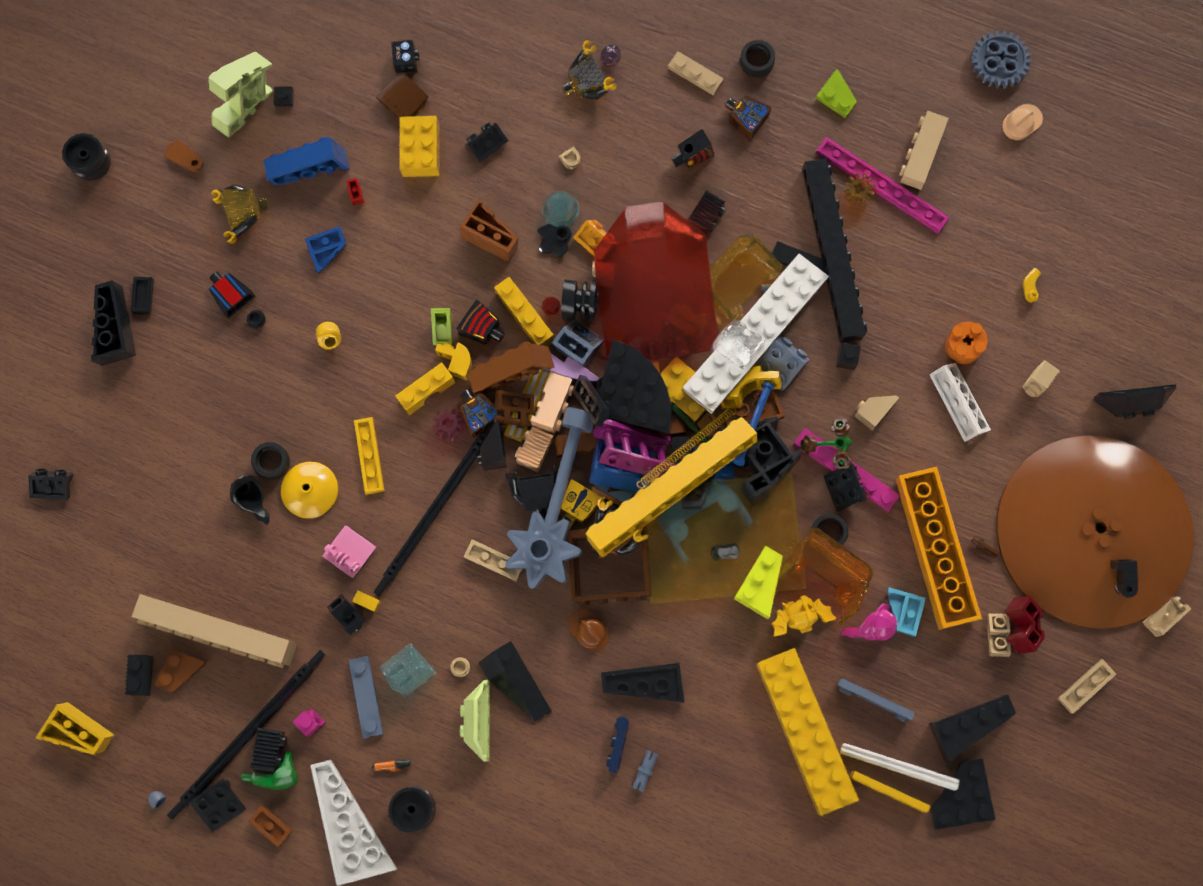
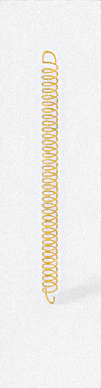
[637,407,736,488]

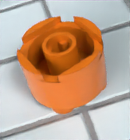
[945,322,988,364]

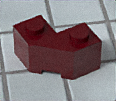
[1004,595,1045,654]

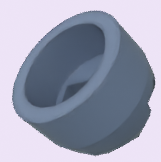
[148,791,167,809]

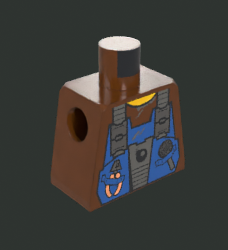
[725,95,772,141]
[459,389,502,438]

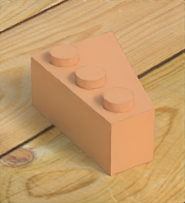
[530,372,574,436]

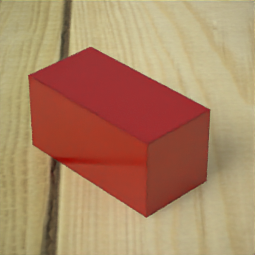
[346,178,365,206]

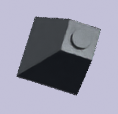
[477,422,507,471]

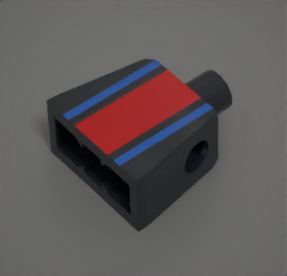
[209,272,255,319]

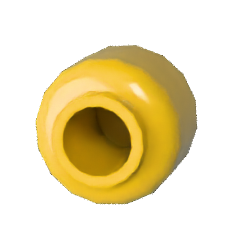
[315,322,342,350]

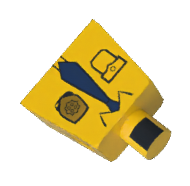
[560,479,602,529]

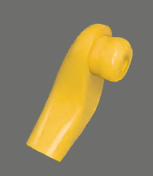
[1022,268,1041,303]

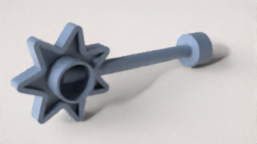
[505,407,594,589]

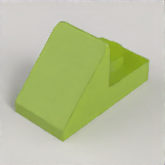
[431,308,453,345]

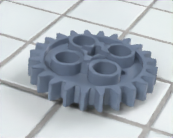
[970,30,1031,89]

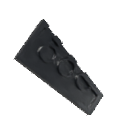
[601,663,685,703]

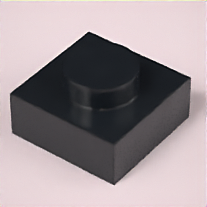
[274,86,294,107]

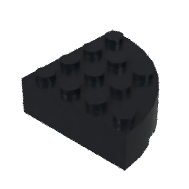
[599,339,673,435]

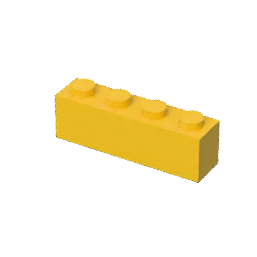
[494,277,554,346]

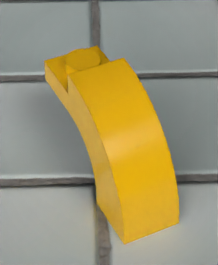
[721,366,782,409]

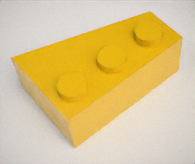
[36,702,114,755]

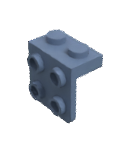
[755,336,810,391]

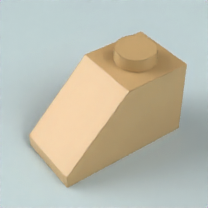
[854,395,899,430]

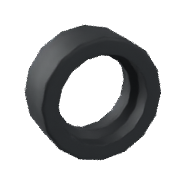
[740,40,775,77]
[251,442,290,480]
[810,513,848,552]

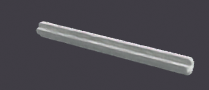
[840,743,959,790]

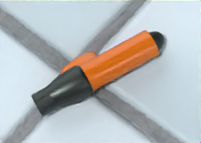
[371,759,411,772]

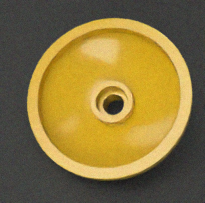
[281,462,339,519]

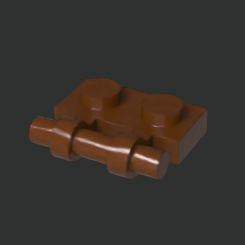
[494,390,534,428]

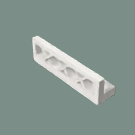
[929,363,991,442]

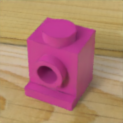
[293,708,325,737]

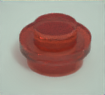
[542,297,560,315]

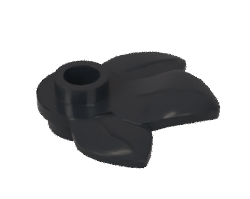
[537,224,572,257]

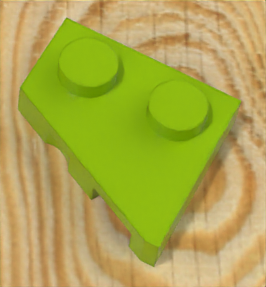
[816,69,857,118]

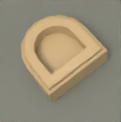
[559,146,581,169]

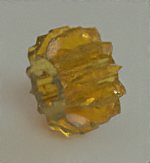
[844,173,876,205]

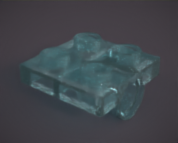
[380,643,436,698]

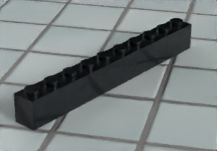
[802,158,867,343]

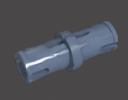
[632,750,659,792]

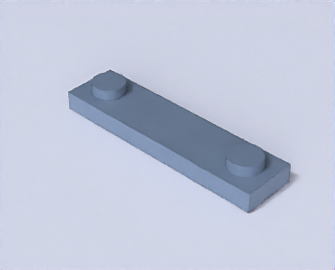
[349,656,384,738]
[836,678,915,722]

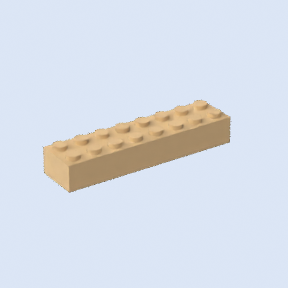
[132,594,298,668]

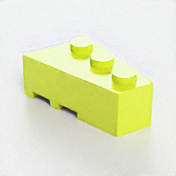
[734,546,783,619]

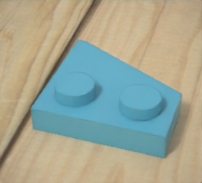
[887,587,926,637]

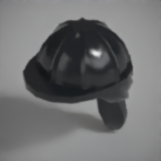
[230,474,270,525]

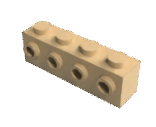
[899,111,948,190]

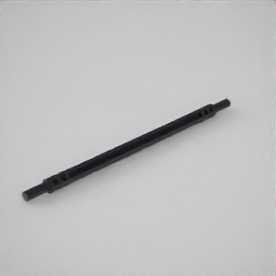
[373,421,494,597]
[167,649,326,820]

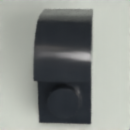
[327,594,366,635]

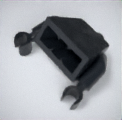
[505,465,558,519]

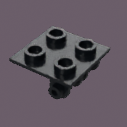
[823,462,868,512]
[189,779,246,832]

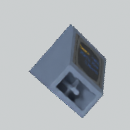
[552,319,605,368]

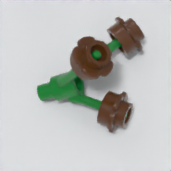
[800,418,852,469]

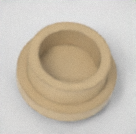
[450,657,470,677]

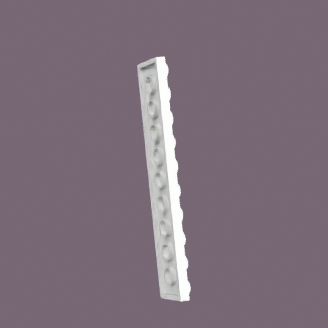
[682,254,829,414]

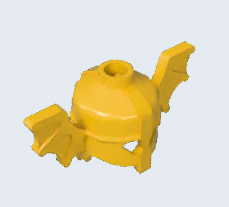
[771,595,836,637]

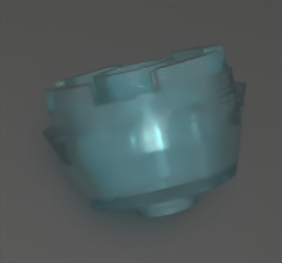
[542,191,579,227]

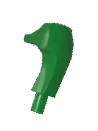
[241,752,298,790]

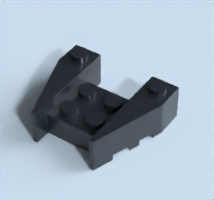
[710,416,802,506]

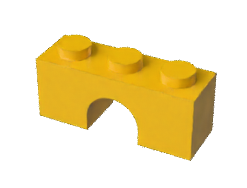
[395,362,455,416]

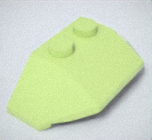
[460,680,490,761]

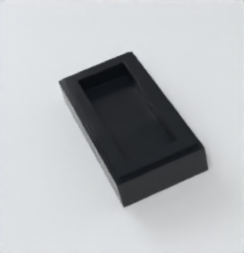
[131,277,154,314]

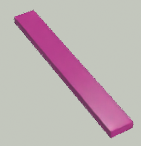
[816,137,950,234]

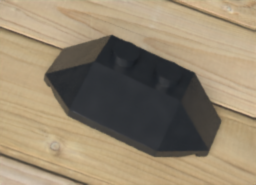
[1094,384,1177,419]

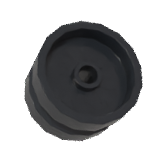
[62,133,111,181]
[388,786,436,833]

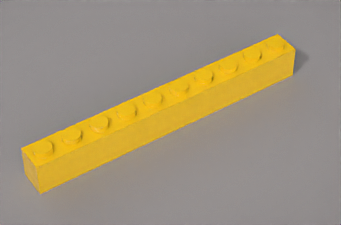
[586,417,757,558]

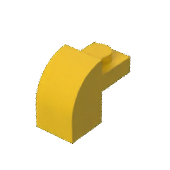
[435,343,472,381]

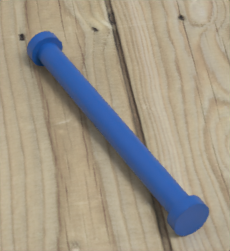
[733,382,774,466]

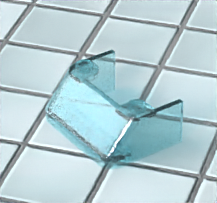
[658,479,753,565]

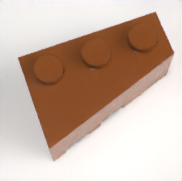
[460,199,518,262]

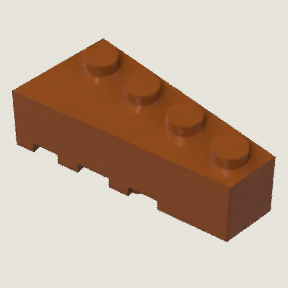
[468,342,555,394]

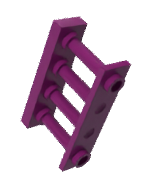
[593,419,676,478]

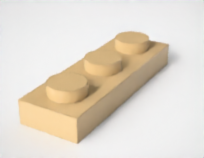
[668,52,724,96]
[463,540,523,582]
[1057,659,1116,714]

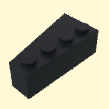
[91,280,136,366]
[929,694,1016,761]

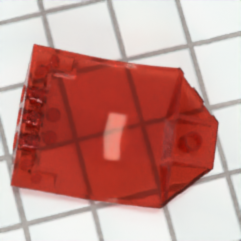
[594,202,720,361]

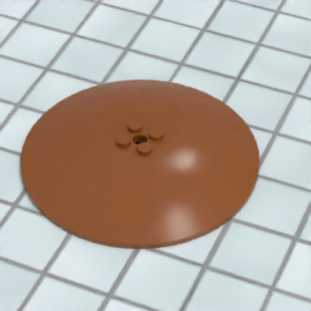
[997,436,1194,629]

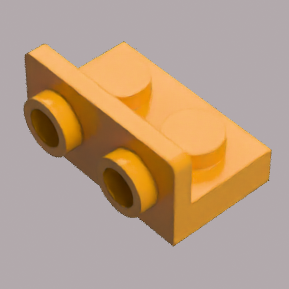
[573,220,619,262]

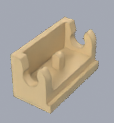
[1142,596,1191,637]

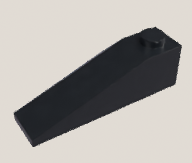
[478,641,552,721]

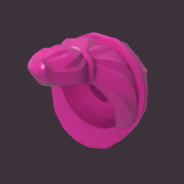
[841,603,898,641]

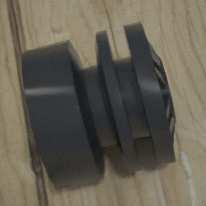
[561,279,599,321]

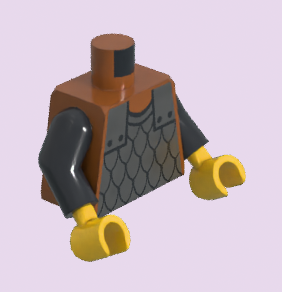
[592,497,648,559]

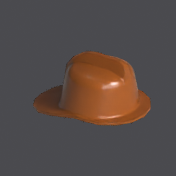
[568,608,609,652]

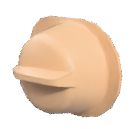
[1002,104,1043,140]

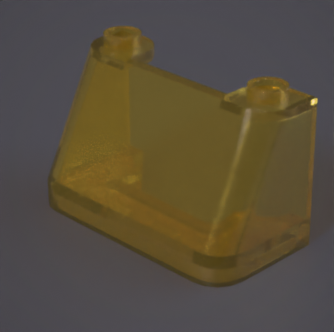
[693,234,783,321]

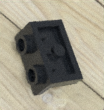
[464,122,509,162]
[28,468,73,500]

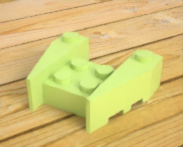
[209,51,273,138]

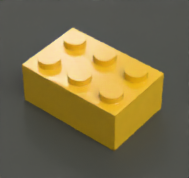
[400,116,439,177]
[661,356,707,424]

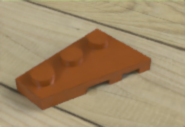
[724,389,784,427]

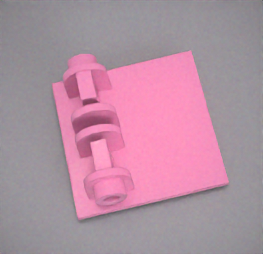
[323,525,376,578]

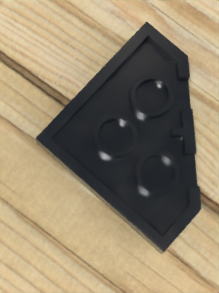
[930,759,996,830]

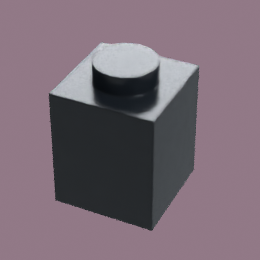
[836,343,861,370]

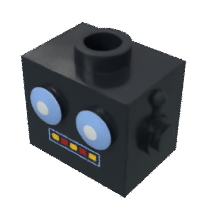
[391,39,420,73]

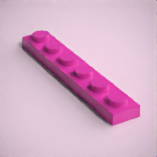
[793,428,900,512]

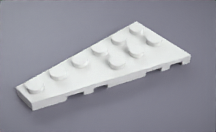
[311,760,397,886]

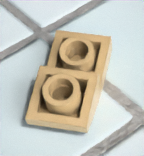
[988,614,1011,657]

